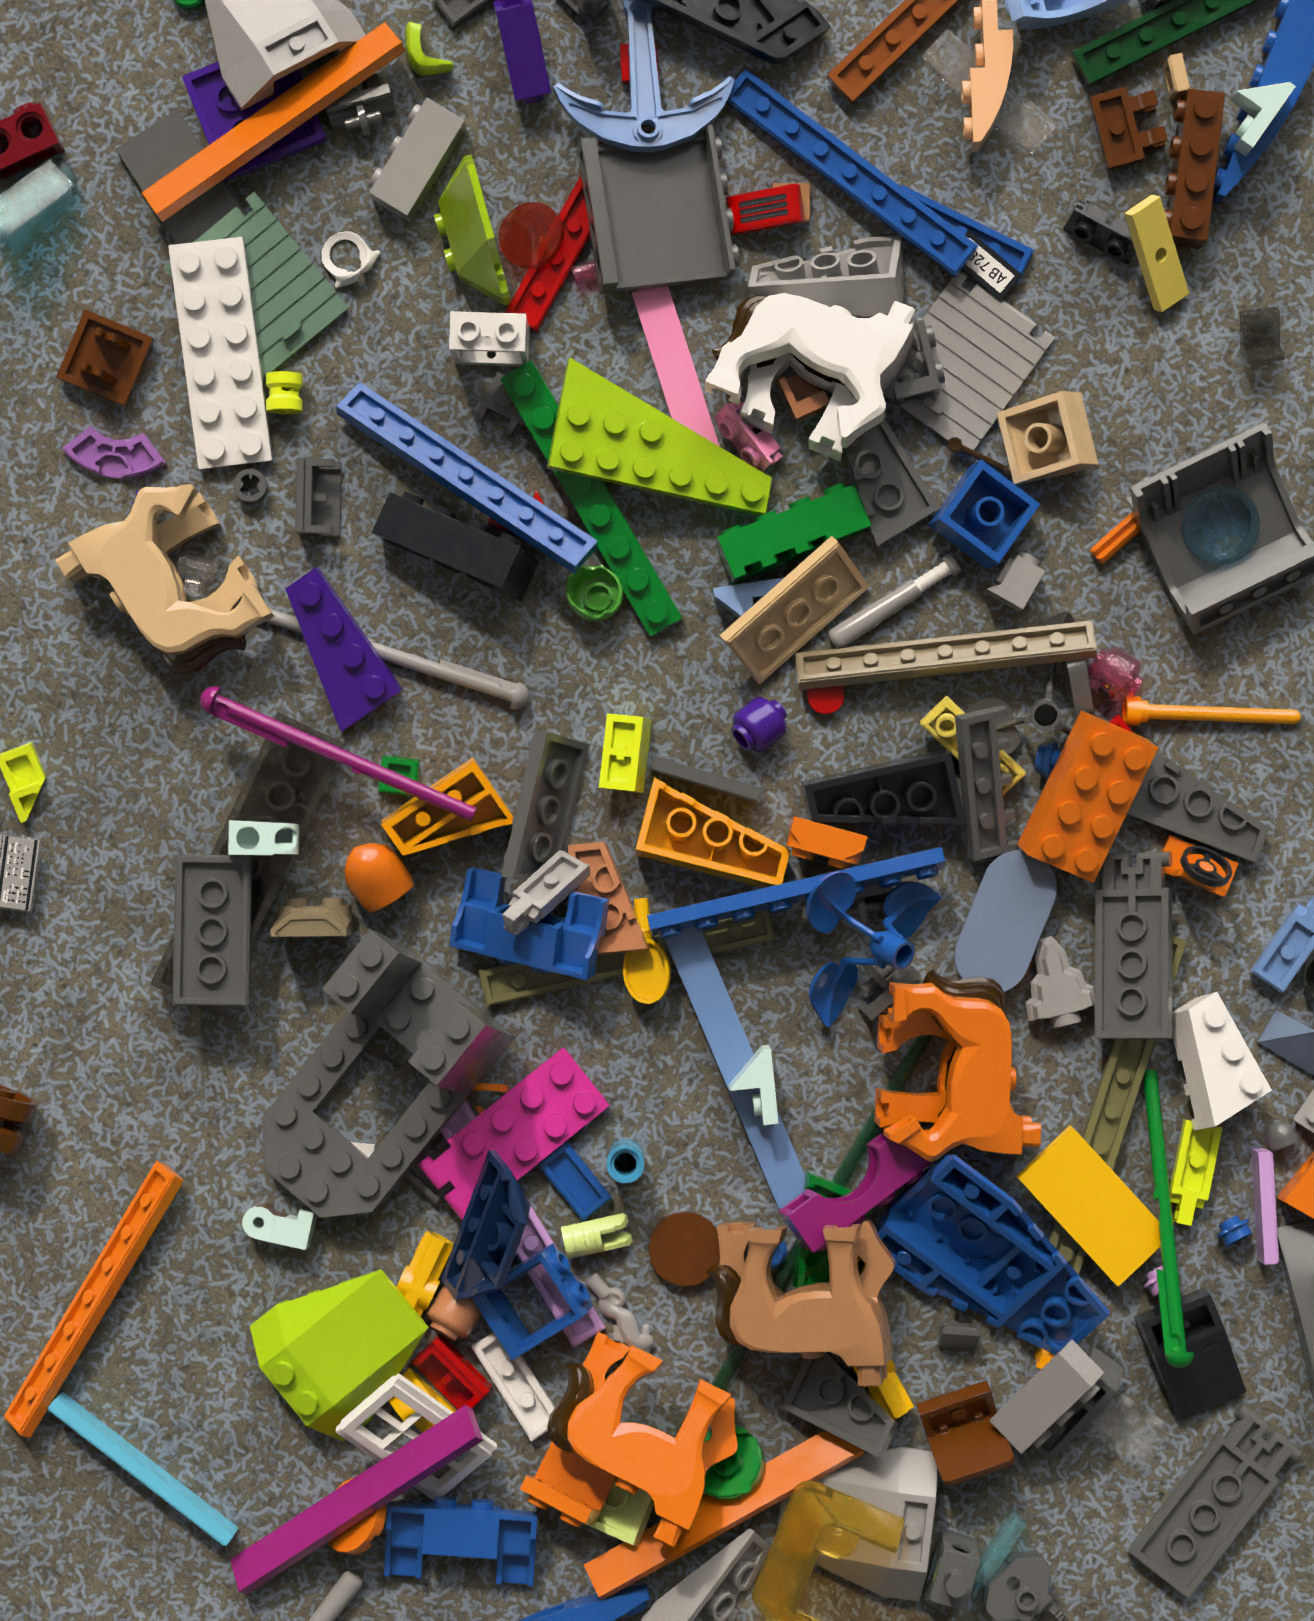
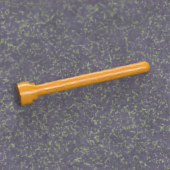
[1122,696,1301,726]

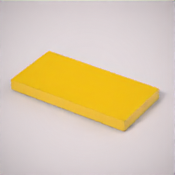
[1016,1125,1160,1287]

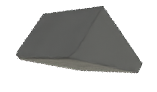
[938,1321,980,1352]

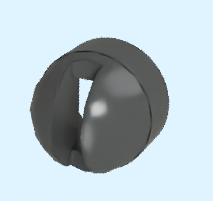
[1266,1121,1299,1151]

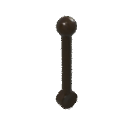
[946,437,1012,479]

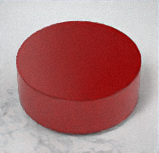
[807,686,844,714]

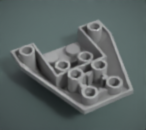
[204,0,366,111]
[776,1446,937,1601]

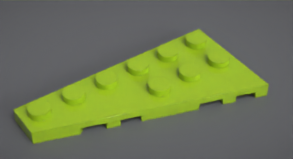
[547,357,772,516]

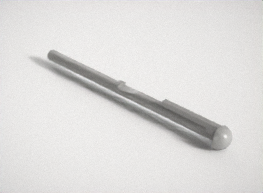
[265,609,529,710]

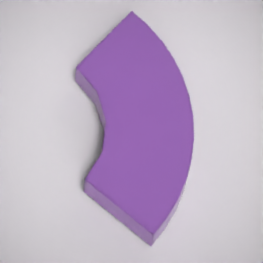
[62,426,167,479]

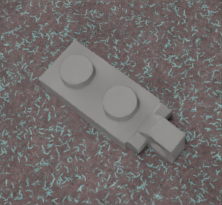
[502,850,591,936]

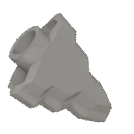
[1025,936,1095,1028]

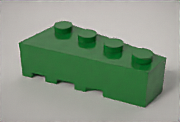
[716,482,871,585]

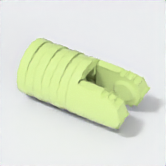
[561,1213,633,1259]

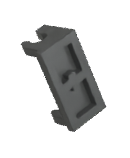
[295,458,342,537]

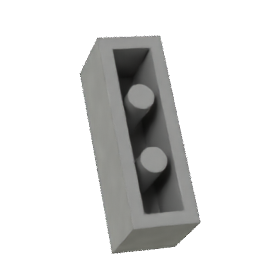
[368,97,467,223]
[989,1340,1105,1454]

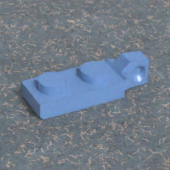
[1249,895,1314,993]

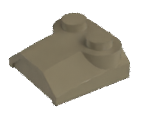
[270,898,354,937]

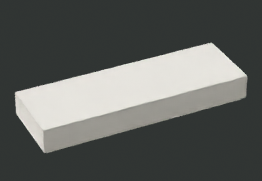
[471,1332,555,1441]

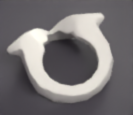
[322,231,380,288]

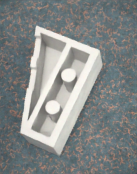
[1172,992,1272,1131]

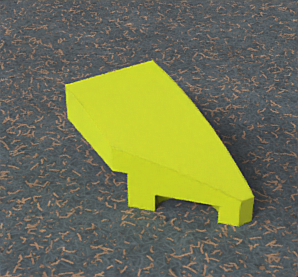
[0,742,46,823]

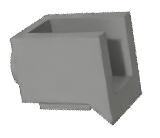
[983,551,1045,612]

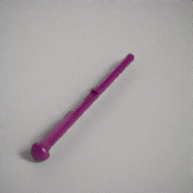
[200,686,477,821]

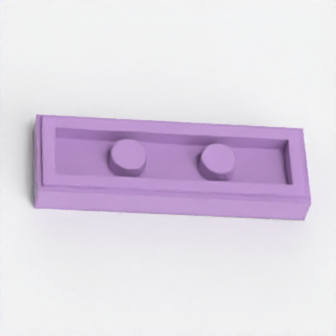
[1251,1148,1279,1265]

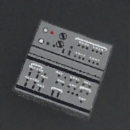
[0,833,44,913]

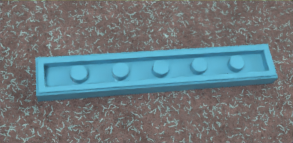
[48,1392,239,1546]

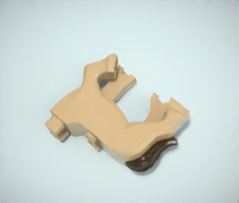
[55,484,275,676]

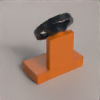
[1161,835,1239,897]

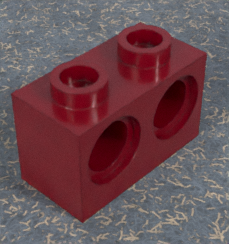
[0,102,65,181]

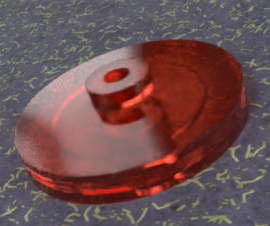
[499,202,564,269]

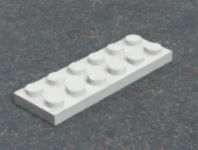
[168,237,273,469]

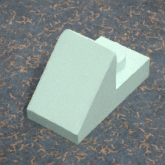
[1231,82,1296,157]
[728,1045,779,1125]

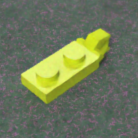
[1170,1119,1222,1226]

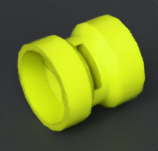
[266,371,303,414]

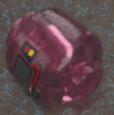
[1088,647,1145,702]

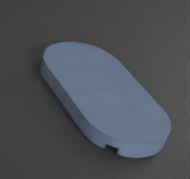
[954,850,1057,992]

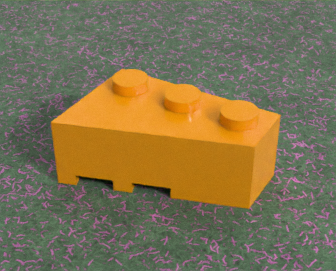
[381,757,514,855]

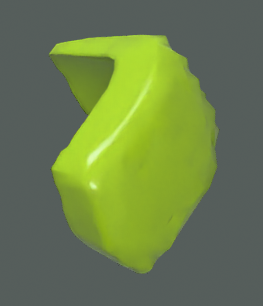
[404,22,454,76]

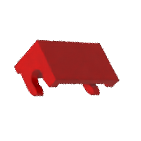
[410,1334,492,1410]

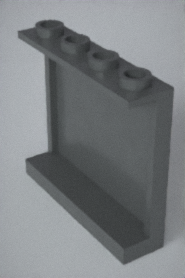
[577,125,740,294]

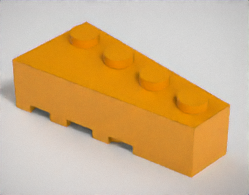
[635,777,791,888]

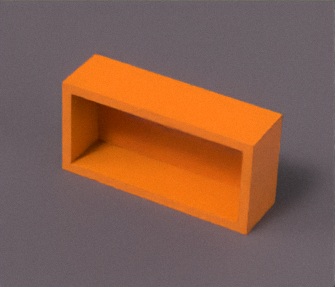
[1017,710,1158,883]

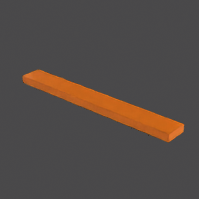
[142,22,406,222]
[4,1161,184,1438]
[584,1430,864,1600]

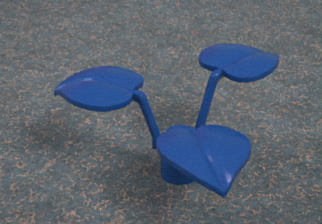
[806,871,942,1028]

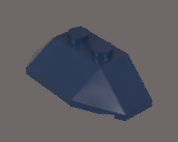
[441,1150,531,1300]

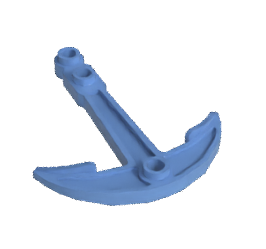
[553,0,735,152]

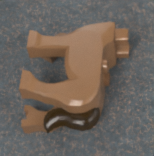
[706,1218,896,1386]

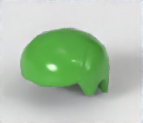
[565,565,624,621]

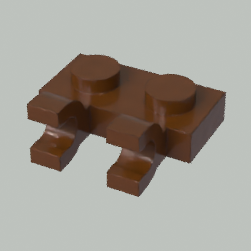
[1089,87,1168,171]

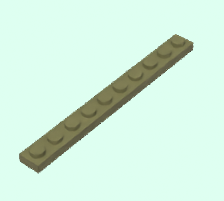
[1048,936,1187,1275]

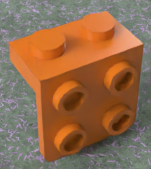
[520,1442,617,1528]

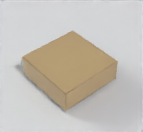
[1162,53,1190,101]

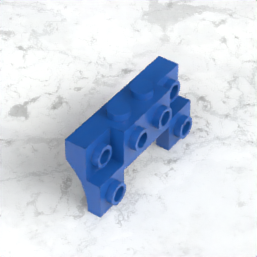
[449,867,610,980]
[384,1496,538,1587]

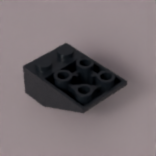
[1134,1288,1246,1421]

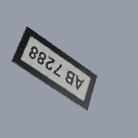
[963,230,1022,301]

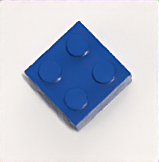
[928,459,1040,569]

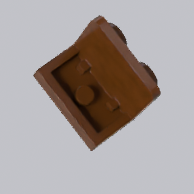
[916,1380,1015,1486]

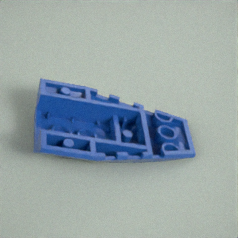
[876,1154,1110,1355]

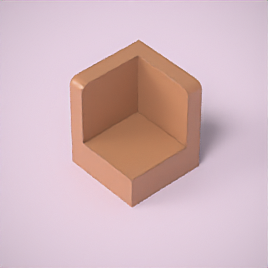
[776,374,829,424]

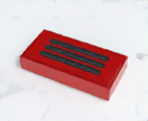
[727,183,805,235]

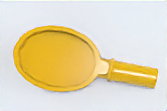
[623,898,671,1004]

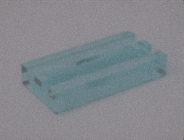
[975,1508,1027,1585]

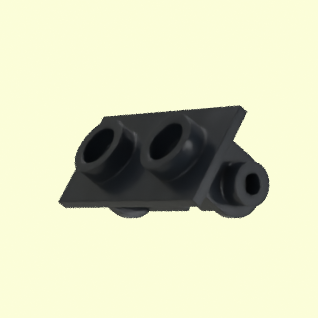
[1063,200,1136,265]

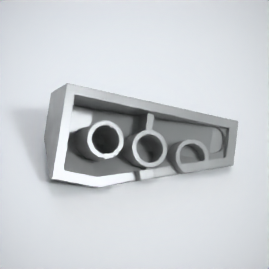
[748,235,904,317]
[640,1528,770,1621]

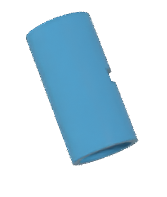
[606,1139,645,1183]

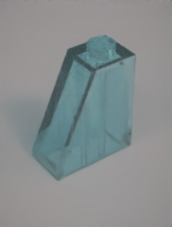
[0,159,82,255]

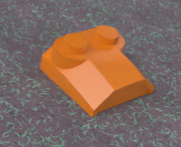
[786,816,868,869]

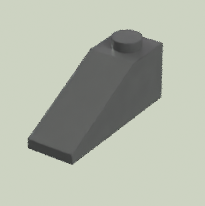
[1030,1346,1124,1462]

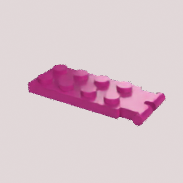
[417,1047,610,1221]

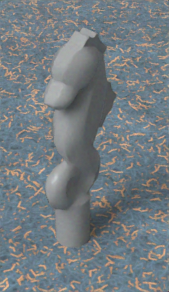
[585,1273,654,1353]

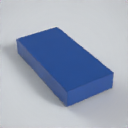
[538,1140,612,1221]

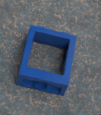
[472,1243,593,1360]

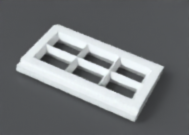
[336,1373,497,1500]

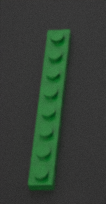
[500,360,683,637]

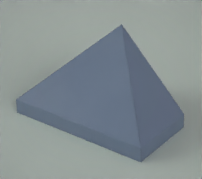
[1257,1010,1314,1076]

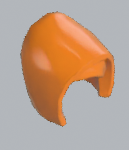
[344,843,414,913]

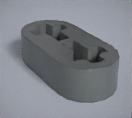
[1062,659,1094,722]

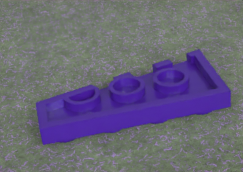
[285,567,403,732]

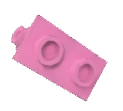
[713,400,783,472]

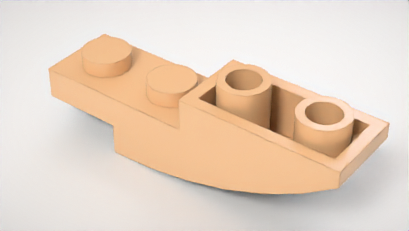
[961,0,1013,152]

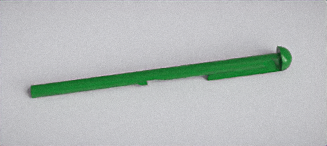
[1143,1069,1194,1368]

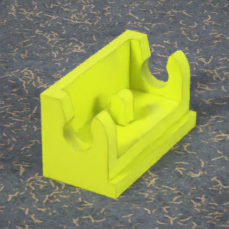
[599,713,652,793]

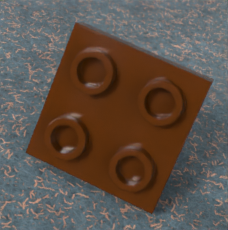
[56,309,155,408]

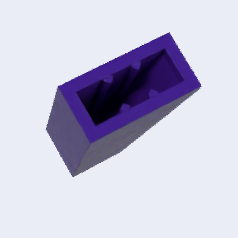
[493,0,551,104]

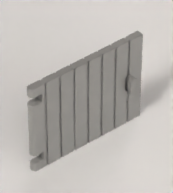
[882,270,1055,457]

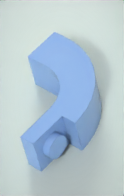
[1005,0,1131,29]

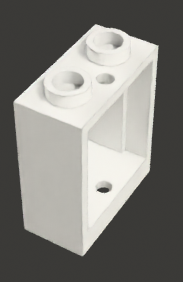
[449,311,530,366]

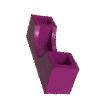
[778,1131,932,1253]

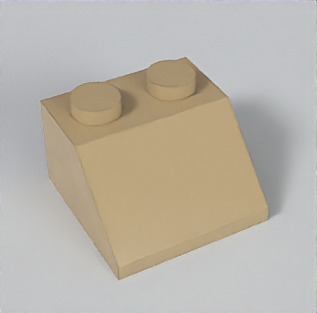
[997,391,1098,484]

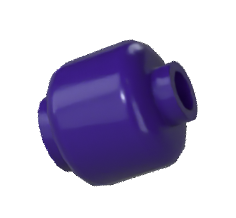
[731,697,787,752]

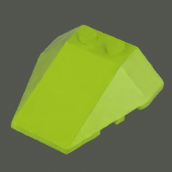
[434,154,511,306]
[250,1269,429,1442]

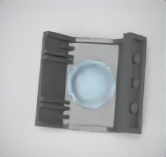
[1126,422,1314,635]

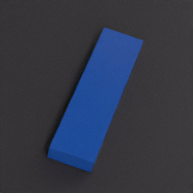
[901,185,1034,285]

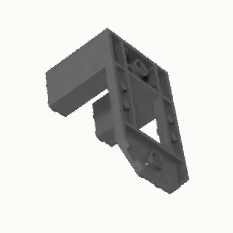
[262,929,516,1218]

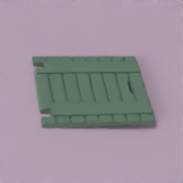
[163,192,349,379]

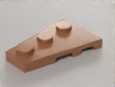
[568,842,650,956]

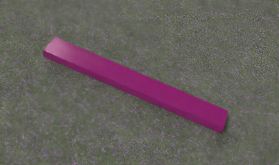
[230,1405,484,1595]

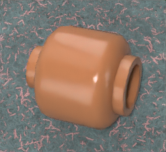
[427,1286,482,1342]

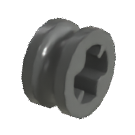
[233,469,269,504]

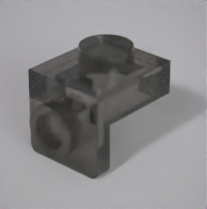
[1239,307,1285,368]

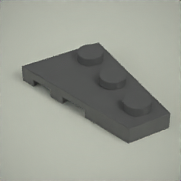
[782,1352,898,1458]

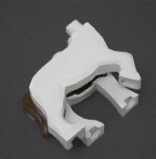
[705,293,915,461]

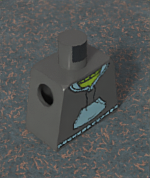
[921,1528,980,1611]

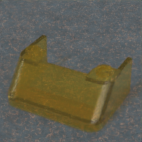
[752,1480,905,1621]

